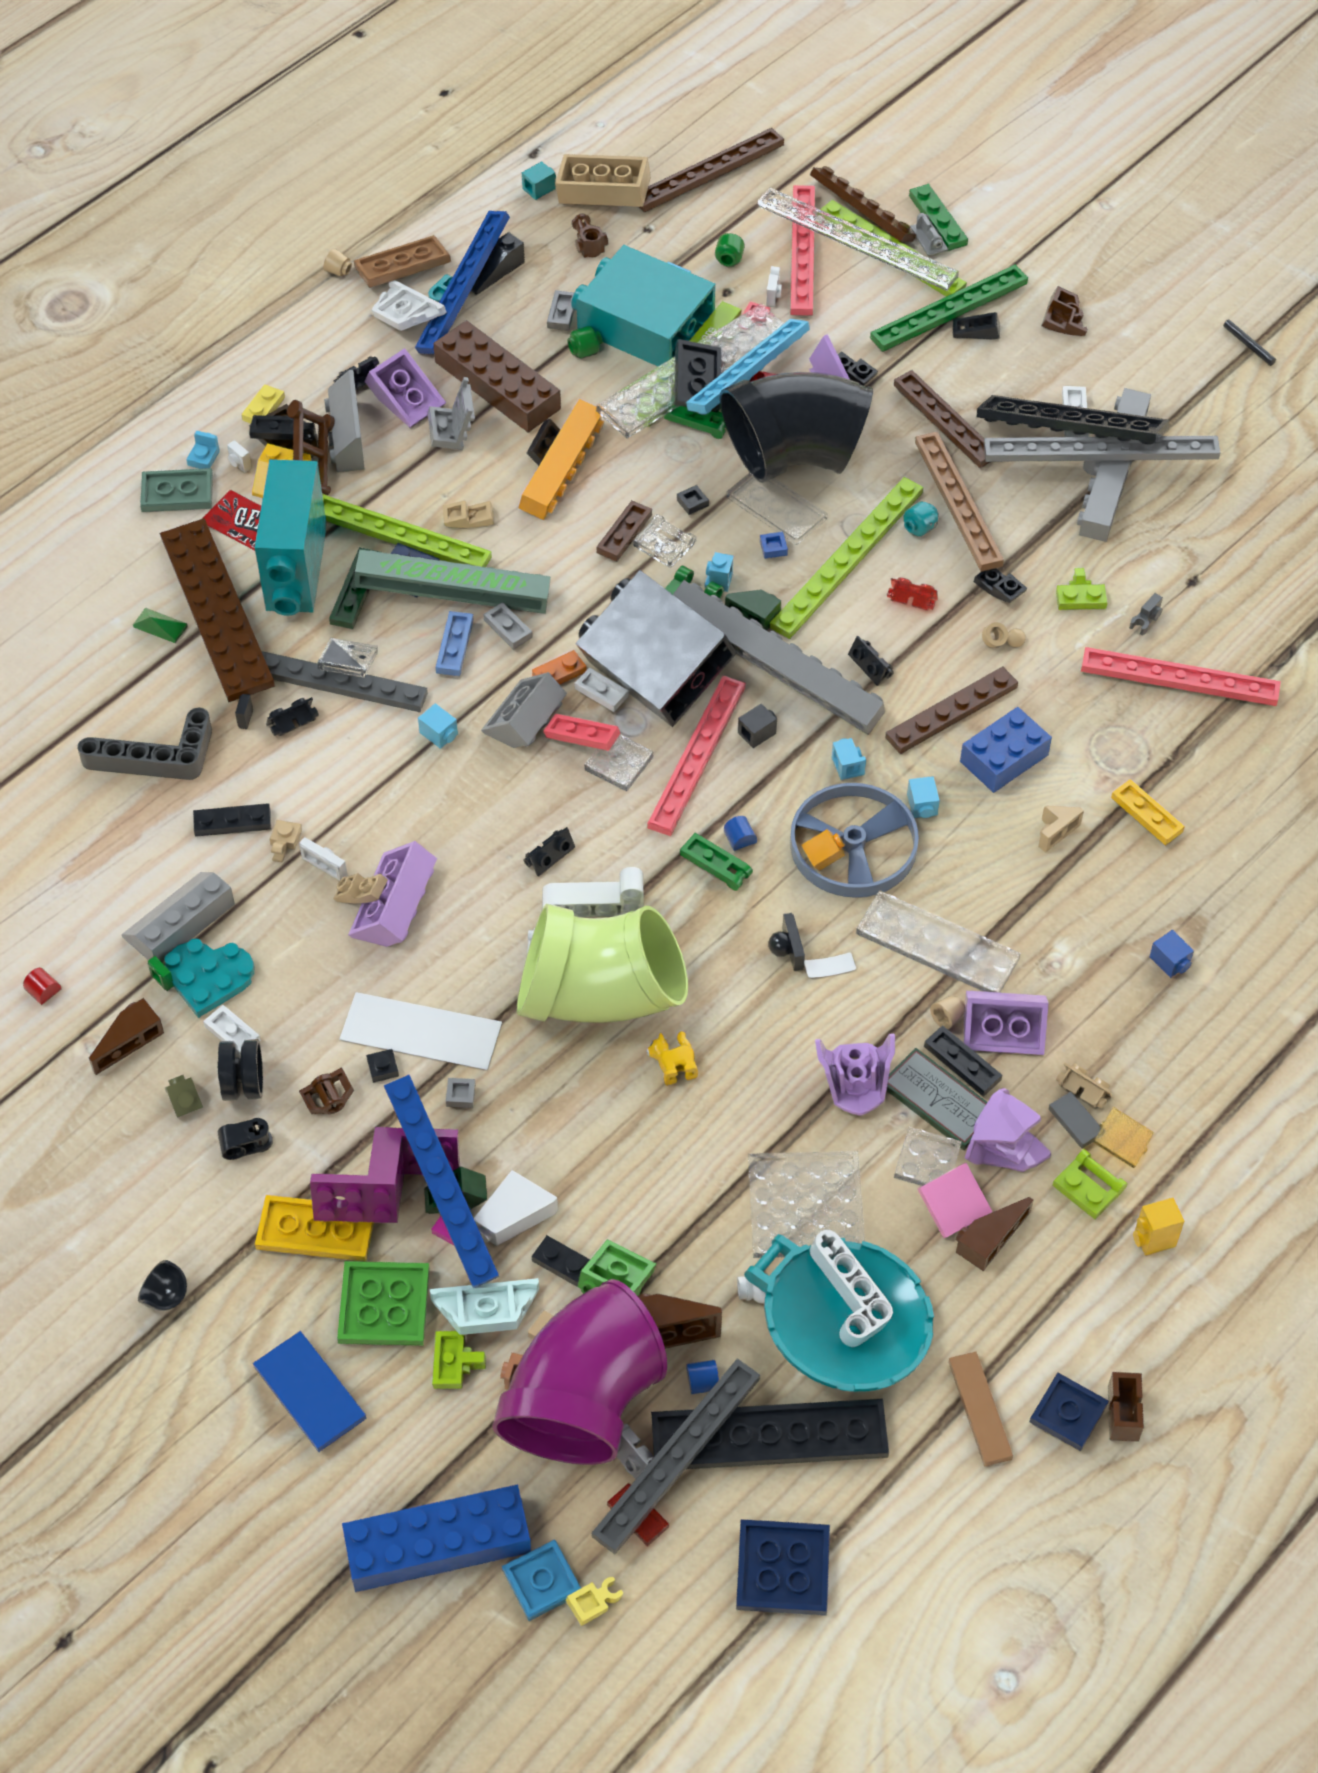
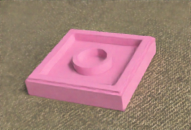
[918,1163,992,1238]

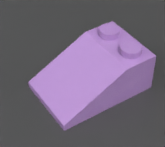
[365,348,446,428]

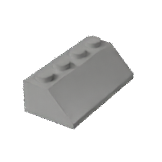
[324,370,365,472]
[121,872,235,963]

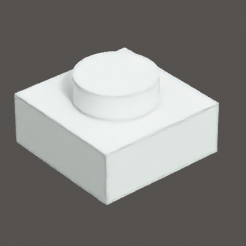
[227,440,252,473]

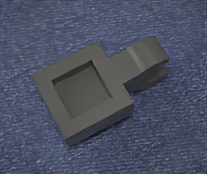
[1129,593,1163,635]

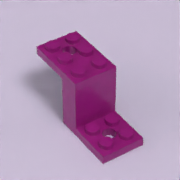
[310,1127,460,1223]

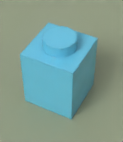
[418,703,458,749]
[907,776,940,818]

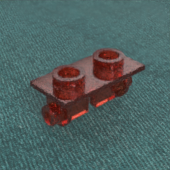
[887,577,938,611]

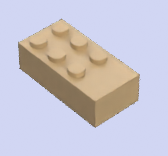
[555,154,651,207]

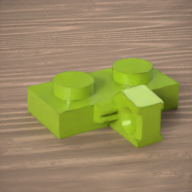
[1056,568,1107,610]
[432,1331,486,1389]

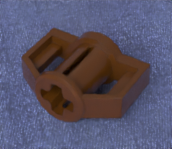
[299,1067,354,1114]

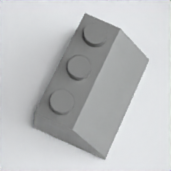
[481,672,567,748]

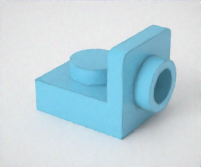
[186,431,220,469]

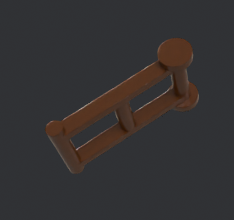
[287,400,335,495]

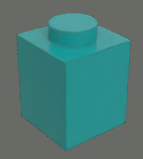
[521,161,556,200]

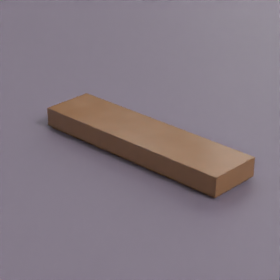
[948,1351,1013,1467]

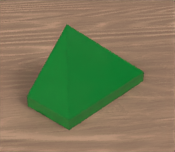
[133,608,188,643]

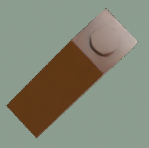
[89,998,164,1075]
[956,1197,1034,1271]

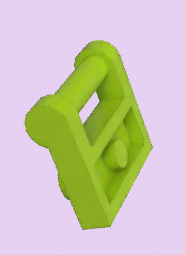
[1052,1149,1128,1220]

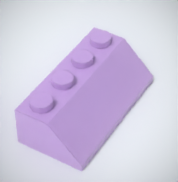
[348,841,437,947]

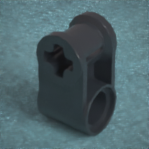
[217,1118,273,1160]

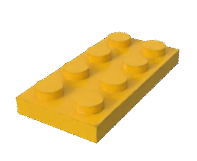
[255,1195,374,1262]

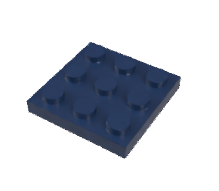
[736,1519,830,1616]

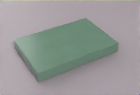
[140,468,213,512]

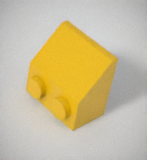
[252,444,311,498]

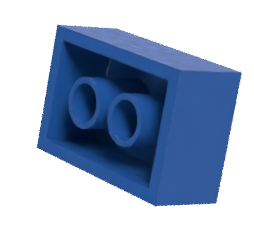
[960,706,1052,793]

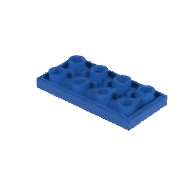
[253,1331,367,1452]

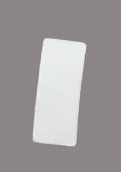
[804,952,856,978]

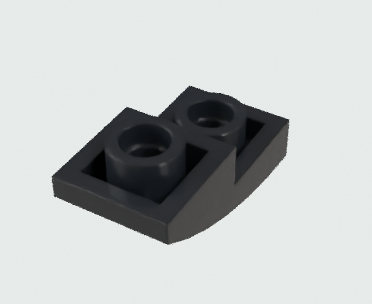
[838,351,878,386]
[973,568,1027,603]

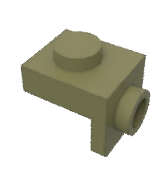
[165,1075,203,1118]

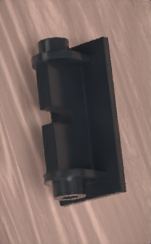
[334,356,379,390]
[848,636,894,686]
[266,697,319,736]
[523,827,575,877]

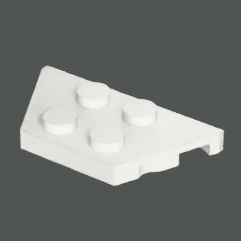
[372,280,447,331]

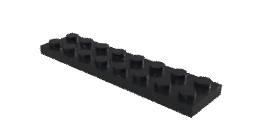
[976,395,1169,445]
[651,1399,889,1469]

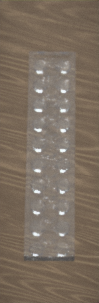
[596,304,784,439]

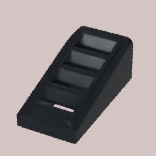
[953,312,1000,339]

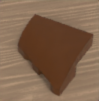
[1041,286,1088,336]

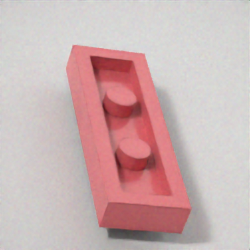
[544,714,621,751]

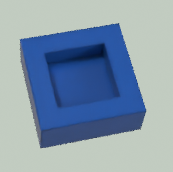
[760,532,788,559]

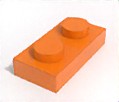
[532,650,587,685]

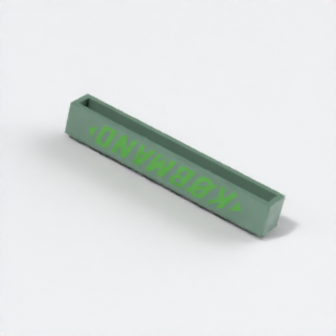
[355,550,551,614]

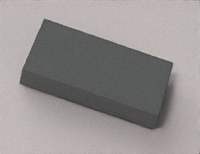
[1048,1092,1105,1149]

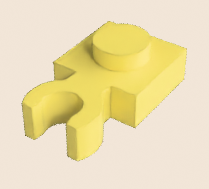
[566,1577,623,1626]

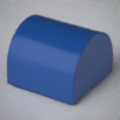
[724,816,757,851]
[686,1360,719,1395]

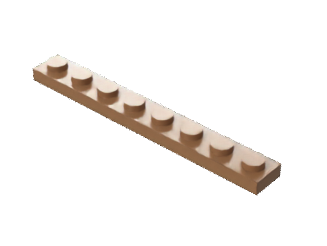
[915,432,1004,572]

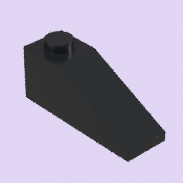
[471,232,525,295]

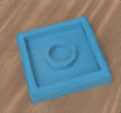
[502,1539,581,1621]

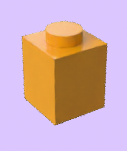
[801,829,845,871]

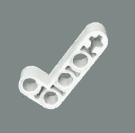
[542,867,644,917]
[810,1230,893,1347]

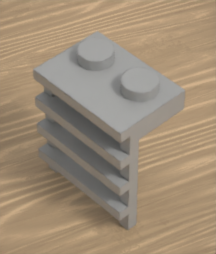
[427,377,475,450]

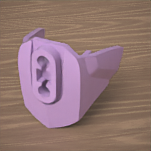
[815,1033,895,1116]
[965,1088,1051,1172]

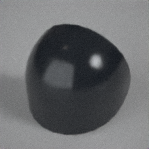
[138,1260,187,1311]

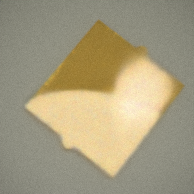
[1093,1106,1154,1168]

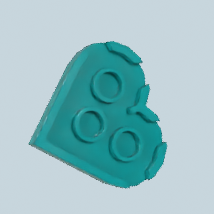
[164,938,255,1018]

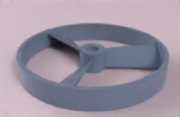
[790,783,919,898]

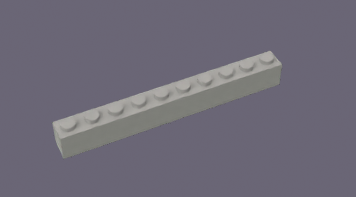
[673,580,885,735]

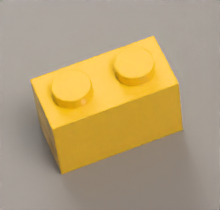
[1133,1197,1185,1256]

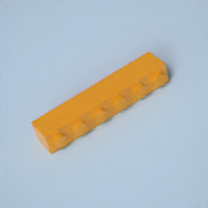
[519,399,605,520]

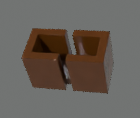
[1108,1372,1144,1442]

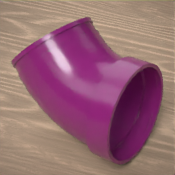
[492,1279,668,1465]

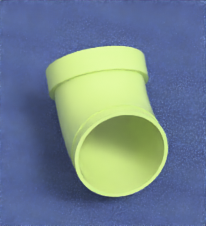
[517,904,688,1023]

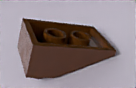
[638,1294,722,1349]

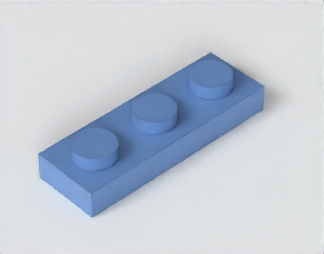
[435,611,474,676]

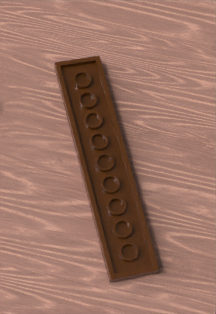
[160,518,275,703]

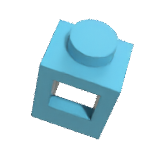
[704,552,734,592]
[831,738,866,780]

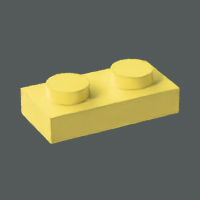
[241,384,285,424]

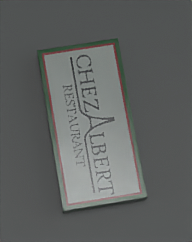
[886,1048,987,1150]

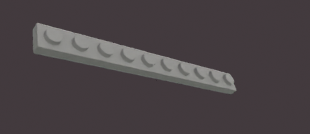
[984,436,1220,462]

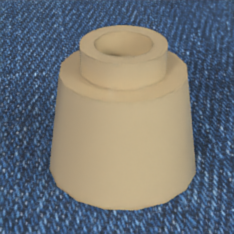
[323,248,352,276]
[930,996,965,1029]

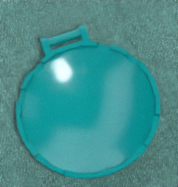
[744,1234,934,1392]

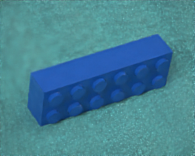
[342,1484,531,1592]

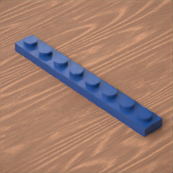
[415,211,510,354]
[384,1075,499,1289]

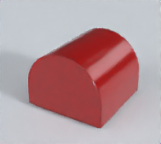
[23,967,62,1005]

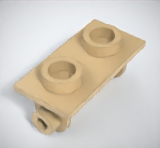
[1056,1063,1113,1109]

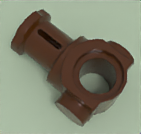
[571,213,609,258]

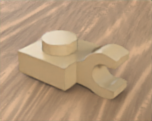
[269,820,302,862]

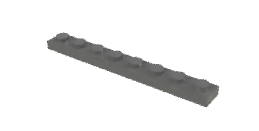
[261,651,428,712]
[591,1358,760,1555]

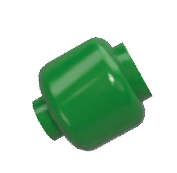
[714,233,745,266]
[567,326,602,359]

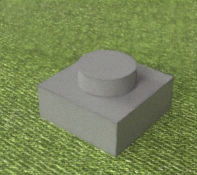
[446,1078,476,1108]

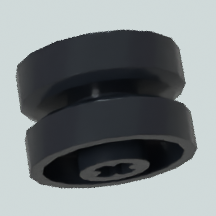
[217,1039,263,1101]

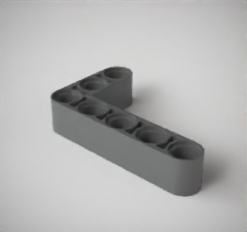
[77,707,212,780]

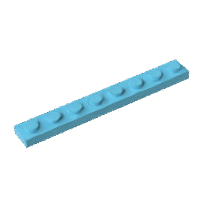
[686,319,810,414]

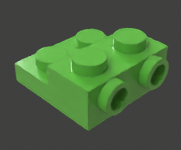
[577,1239,656,1296]

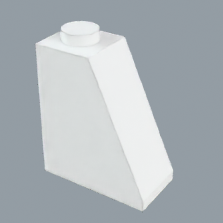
[474,1170,558,1246]

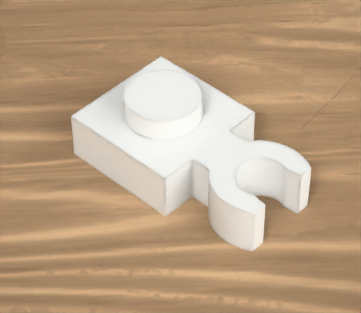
[766,266,782,307]

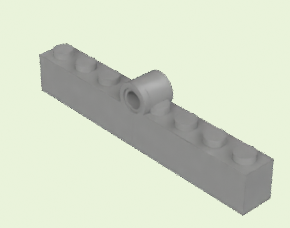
[1077,388,1151,542]

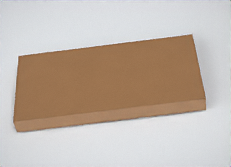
[353,235,451,288]

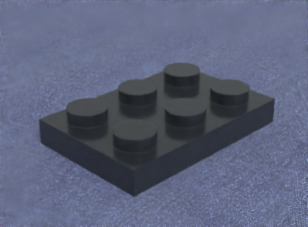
[674,339,721,413]

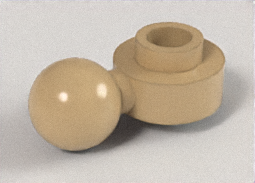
[982,622,1026,648]

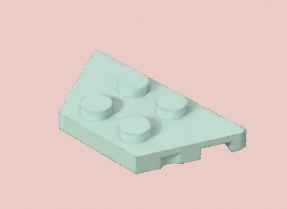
[430,1278,539,1335]

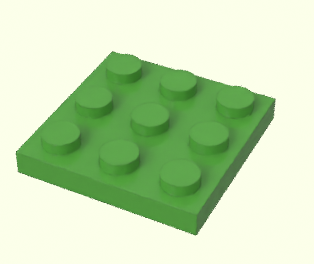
[337,1261,430,1346]

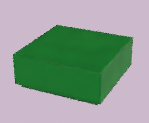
[148,956,174,991]

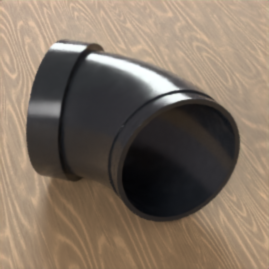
[719,372,873,483]

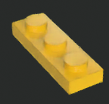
[1111,779,1185,846]

